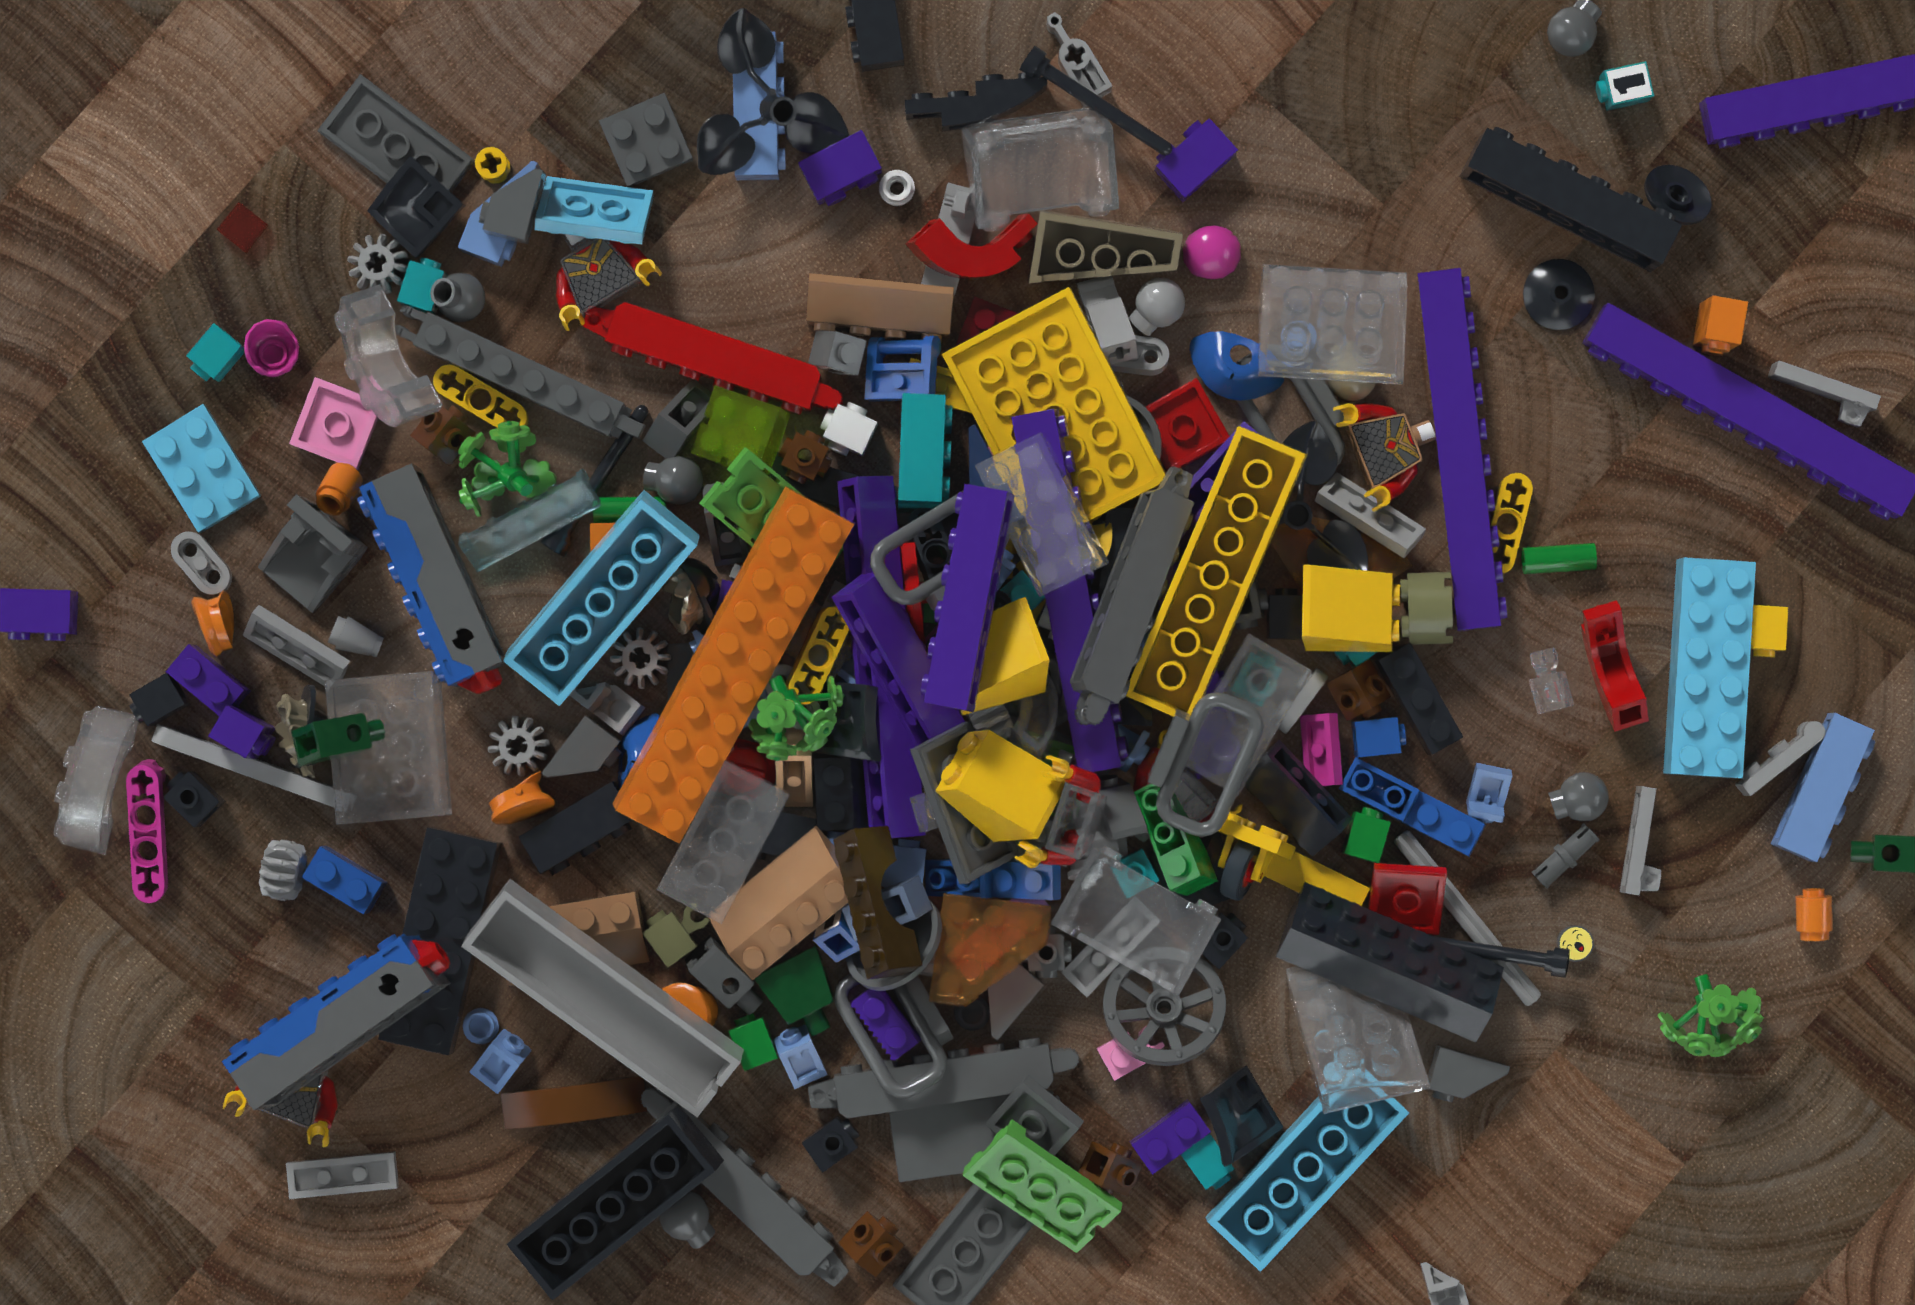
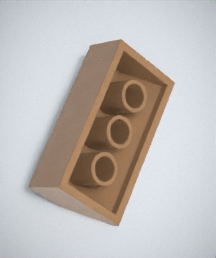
[806,273,954,343]
[708,826,848,980]
[506,891,650,986]

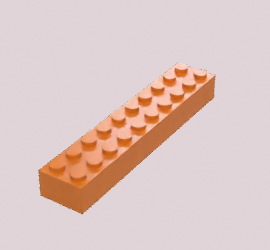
[613,486,854,844]

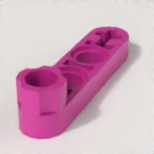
[126,759,168,903]

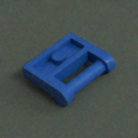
[865,336,941,401]

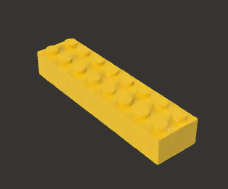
[1126,426,1308,716]

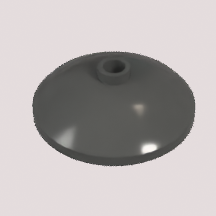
[846,900,942,991]

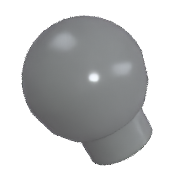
[1128,278,1185,336]

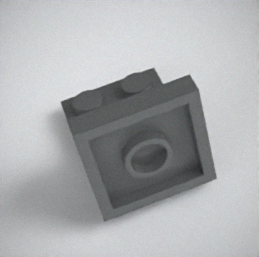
[258,494,368,614]

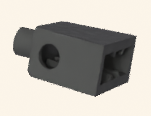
[685,934,763,1015]

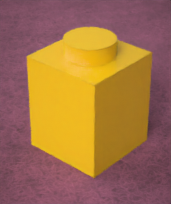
[1751,605,1788,658]

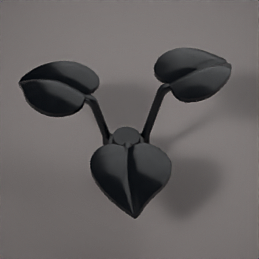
[697,8,849,175]
[1277,421,1368,571]

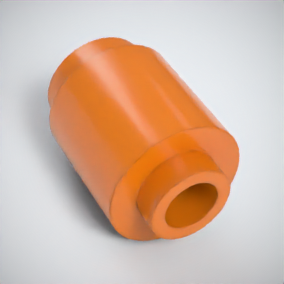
[316,463,363,516]
[1795,888,1833,941]

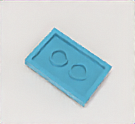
[535,176,653,245]
[142,404,261,533]

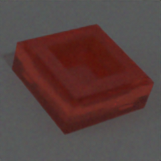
[216,202,269,253]

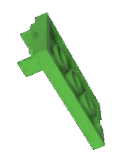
[699,447,843,561]
[963,1119,1122,1253]

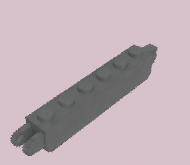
[390,304,646,439]
[1070,467,1194,725]
[808,1037,1079,1118]
[640,1086,849,1287]

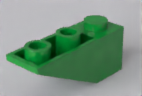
[1134,784,1218,896]

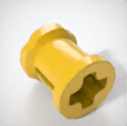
[475,147,511,184]

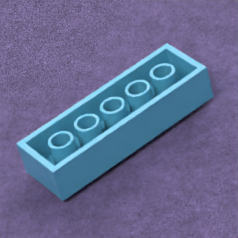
[503,490,700,706]
[1663,557,1756,778]
[1205,1060,1409,1272]

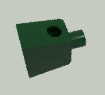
[291,713,385,767]
[1850,834,1915,873]
[755,945,834,1036]

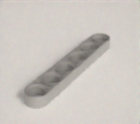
[151,724,357,812]

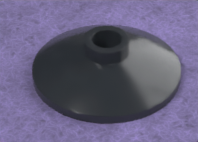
[1644,165,1712,225]
[1523,259,1595,330]

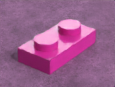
[1300,713,1343,786]

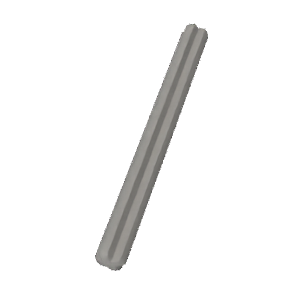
[1394,830,1541,1006]

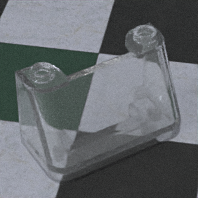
[962,108,1119,231]
[1051,845,1221,996]

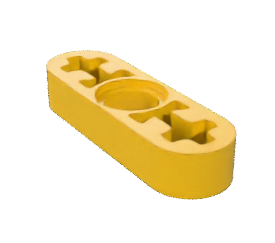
[433,364,529,428]
[1490,473,1533,574]
[785,606,849,704]

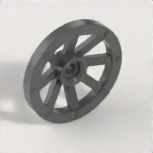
[1103,945,1226,1066]

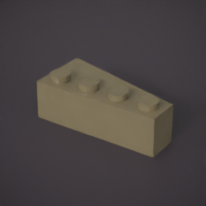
[1029,210,1183,283]

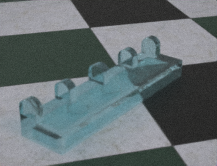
[458,469,601,573]

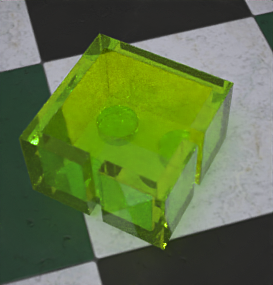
[690,385,791,476]

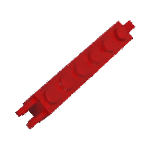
[583,302,844,415]

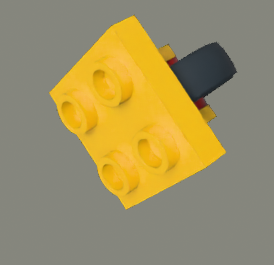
[1218,812,1296,901]

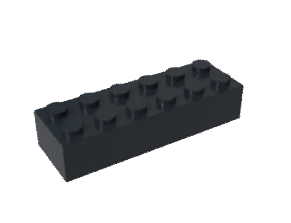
[1459,127,1682,272]
[378,827,502,1056]
[1276,882,1504,1042]
[506,1104,724,1300]

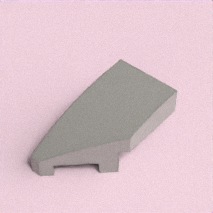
[569,682,645,736]
[1420,1262,1469,1305]

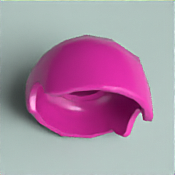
[1183,225,1241,280]
[244,319,299,377]

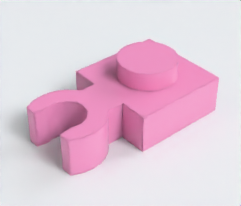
[1097,1026,1165,1081]

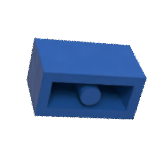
[301,846,388,914]

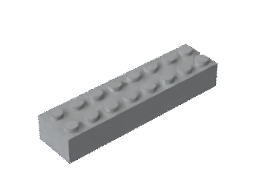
[461,879,744,1117]

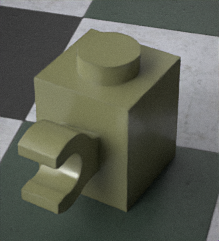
[643,901,710,968]

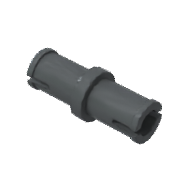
[1531,823,1600,889]

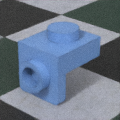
[1466,763,1512,823]

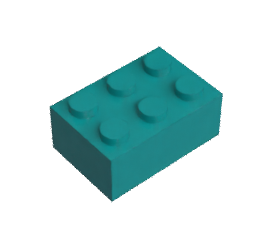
[898,393,953,513]

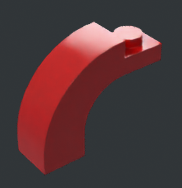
[905,213,1038,278]
[1581,600,1649,732]

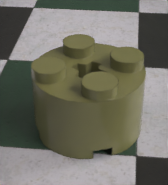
[1400,572,1453,645]

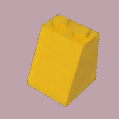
[1302,565,1400,652]
[960,597,1049,716]
[935,730,1068,842]

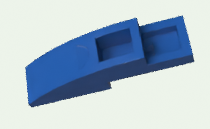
[1339,757,1486,857]
[925,859,1061,900]

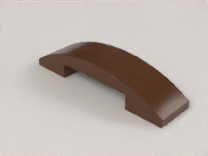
[501,1076,647,1129]

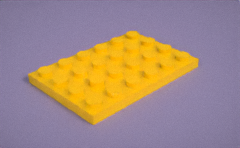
[942,287,1166,532]

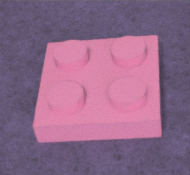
[289,377,384,470]

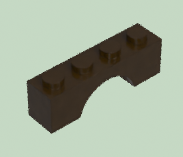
[833,826,923,980]

